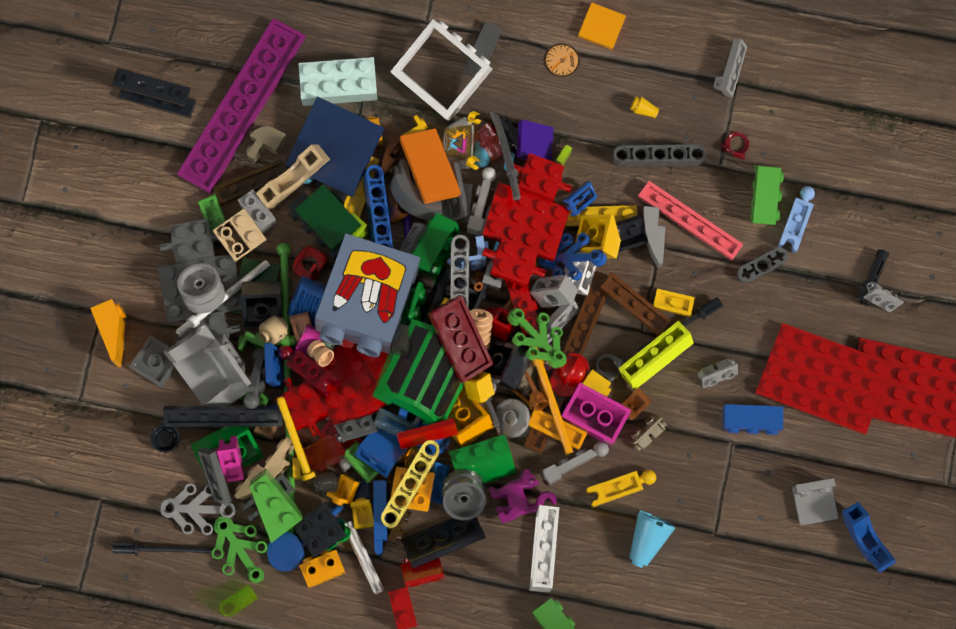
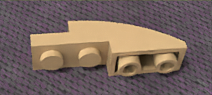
[235,437,294,500]

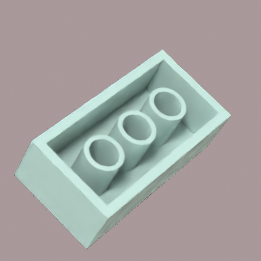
[299,57,377,106]

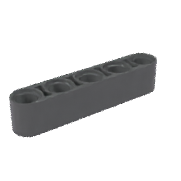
[612,144,706,167]

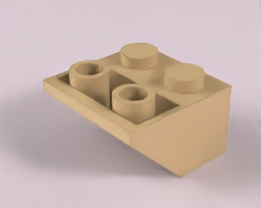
[213,209,267,262]

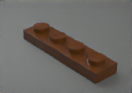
[599,273,671,336]

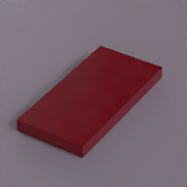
[428,295,493,383]

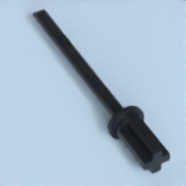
[638,297,723,352]
[112,540,213,556]

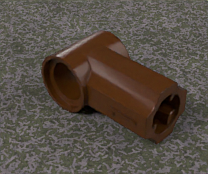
[385,185,409,224]

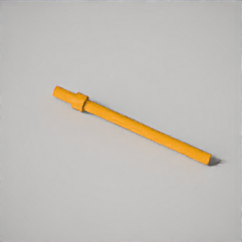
[529,346,573,454]

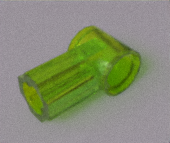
[219,584,258,618]

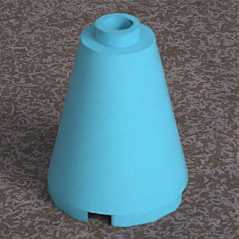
[629,510,675,568]

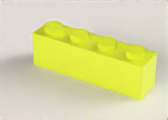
[619,321,694,391]

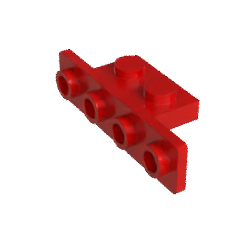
[505,280,539,335]

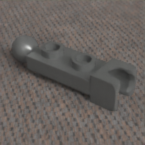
[244,348,266,409]

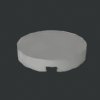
[495,399,530,438]

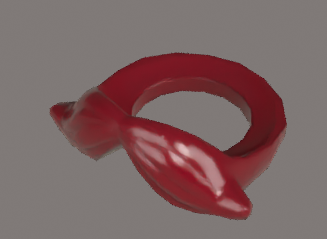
[720,132,749,160]

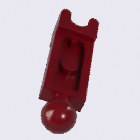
[278,345,339,397]

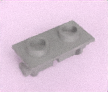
[863,282,904,312]
[697,358,738,388]

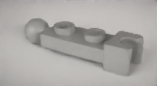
[542,441,609,486]

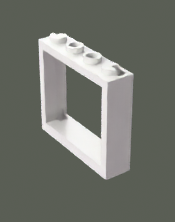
[391,19,493,121]
[529,505,559,593]

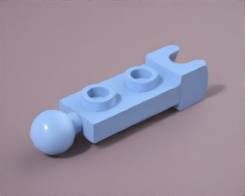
[778,186,815,253]

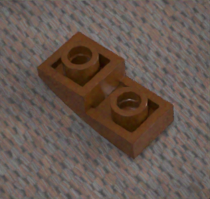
[381,137,401,180]

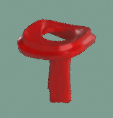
[292,246,328,280]

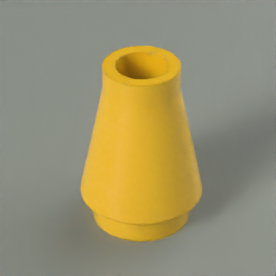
[630,96,659,119]

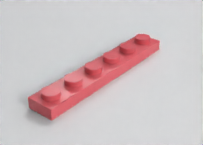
[638,181,743,261]

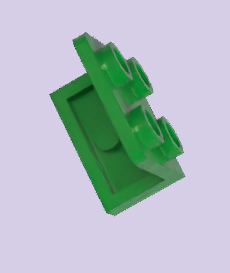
[400,282,427,329]

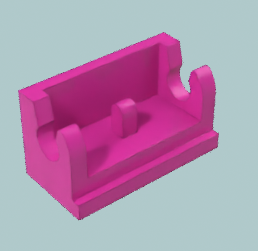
[217,436,244,482]

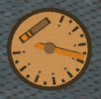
[544,43,580,77]

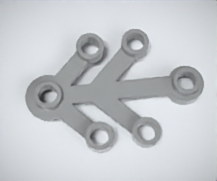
[160,483,236,536]

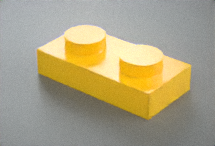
[653,289,695,317]

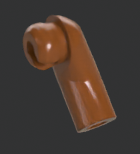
[469,270,485,291]

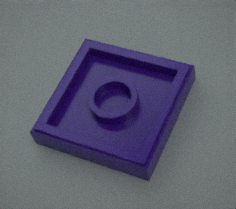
[517,120,553,161]

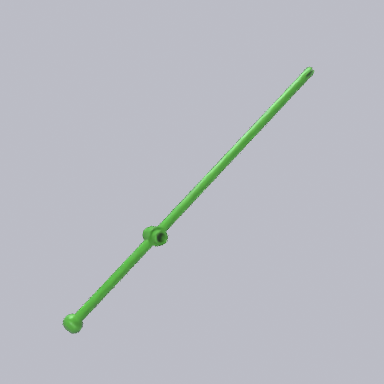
[276,243,297,534]

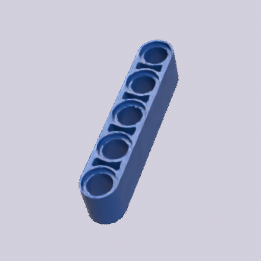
[363,165,393,248]

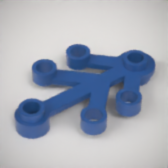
[539,233,607,281]

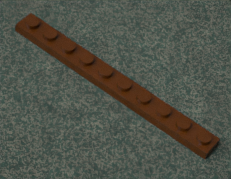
[524,271,608,454]

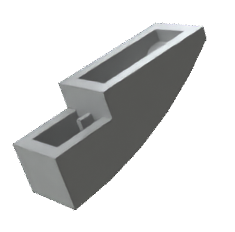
[642,206,665,268]

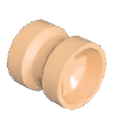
[307,340,334,367]

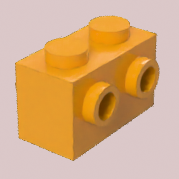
[299,549,346,588]

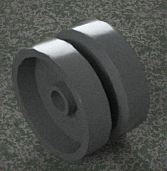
[442,469,486,520]

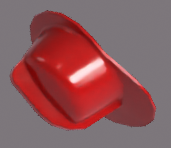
[550,353,589,397]

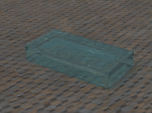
[373,408,415,436]

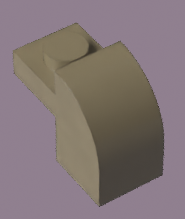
[246,126,287,163]

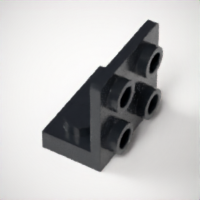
[294,502,346,557]

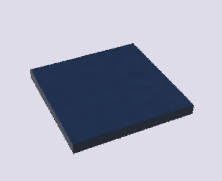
[286,96,385,197]

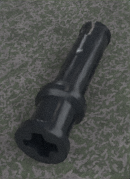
[855,249,889,306]

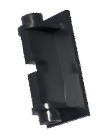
[491,115,518,153]

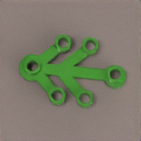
[507,308,566,368]
[212,516,268,583]

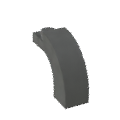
[389,159,442,220]

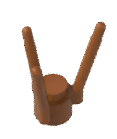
[509,371,548,411]

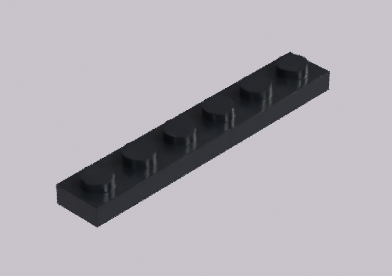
[163,406,283,427]

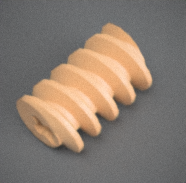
[469,309,493,350]

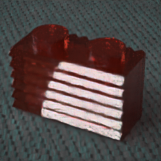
[303,433,345,473]

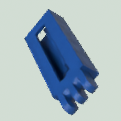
[373,480,388,555]

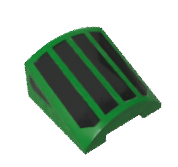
[372,319,464,425]

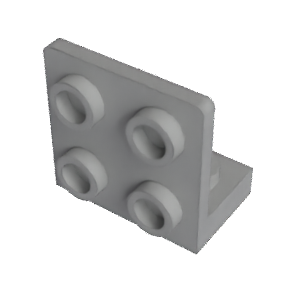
[792,478,838,526]

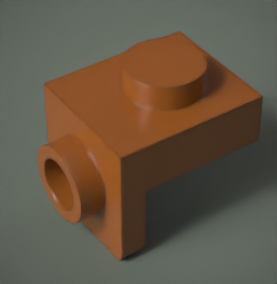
[621,388,652,420]

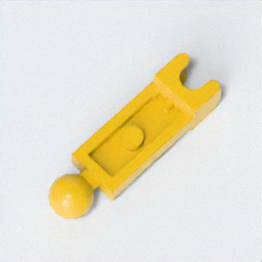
[586,470,657,507]

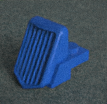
[287,276,326,327]

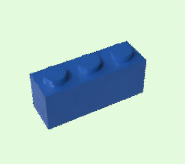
[722,404,783,435]

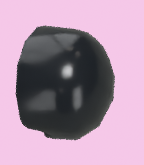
[150,423,180,453]

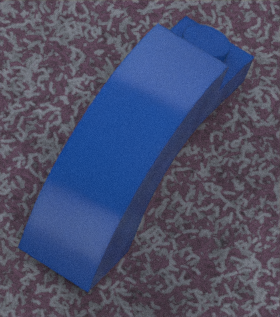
[842,502,896,573]

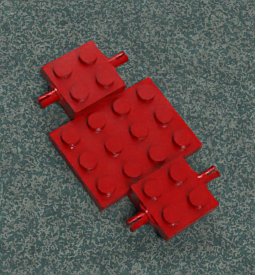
[481,153,572,287]
[275,345,412,436]

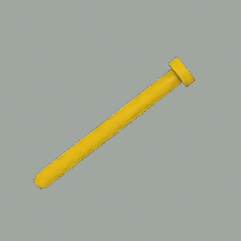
[277,397,316,481]

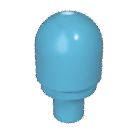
[473,141,490,168]

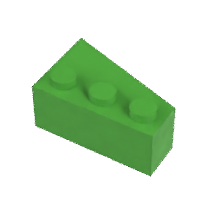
[750,164,784,225]
[249,468,303,543]
[532,598,575,629]

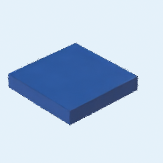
[264,343,283,388]

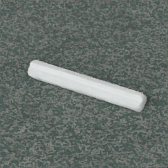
[345,521,384,594]

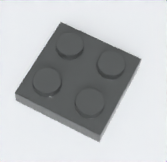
[129,335,176,388]

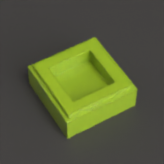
[556,145,572,165]

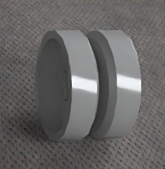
[177,263,225,314]

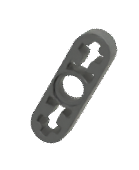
[737,248,788,284]

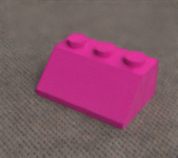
[561,383,631,447]

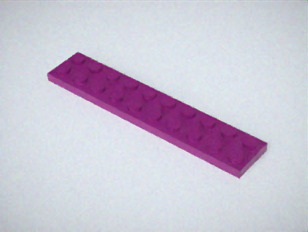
[177,18,306,194]

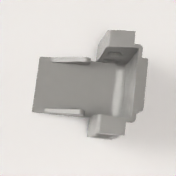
[164,325,251,406]

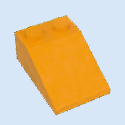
[90,299,126,368]
[426,379,493,448]

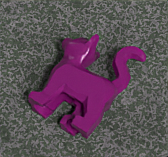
[489,469,557,524]

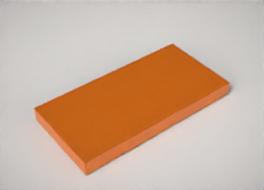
[399,128,461,204]

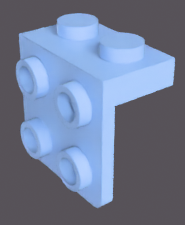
[447,236,489,271]

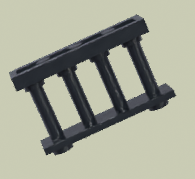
[112,68,196,119]
[412,265,487,342]

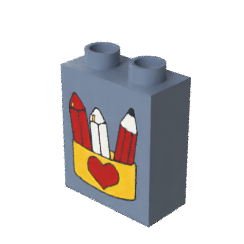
[315,233,420,357]

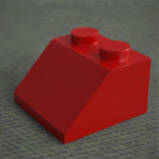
[400,558,445,588]

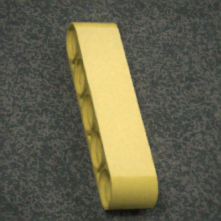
[381,440,439,528]

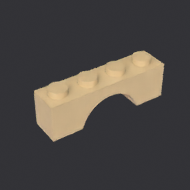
[256,145,330,208]

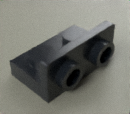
[616,215,648,253]

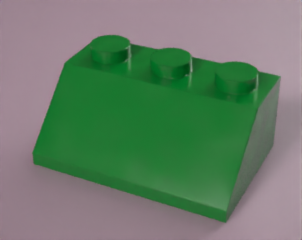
[410,213,462,283]
[191,426,264,471]
[449,434,517,484]

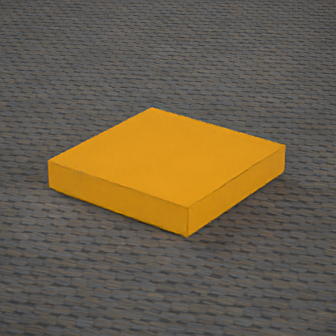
[578,3,626,50]

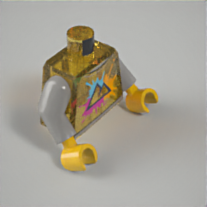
[440,111,481,170]

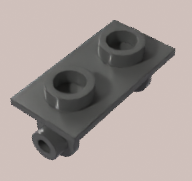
[335,415,378,443]

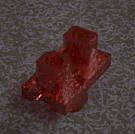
[474,122,503,161]

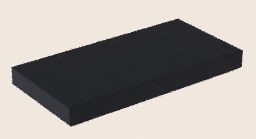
[401,517,486,568]

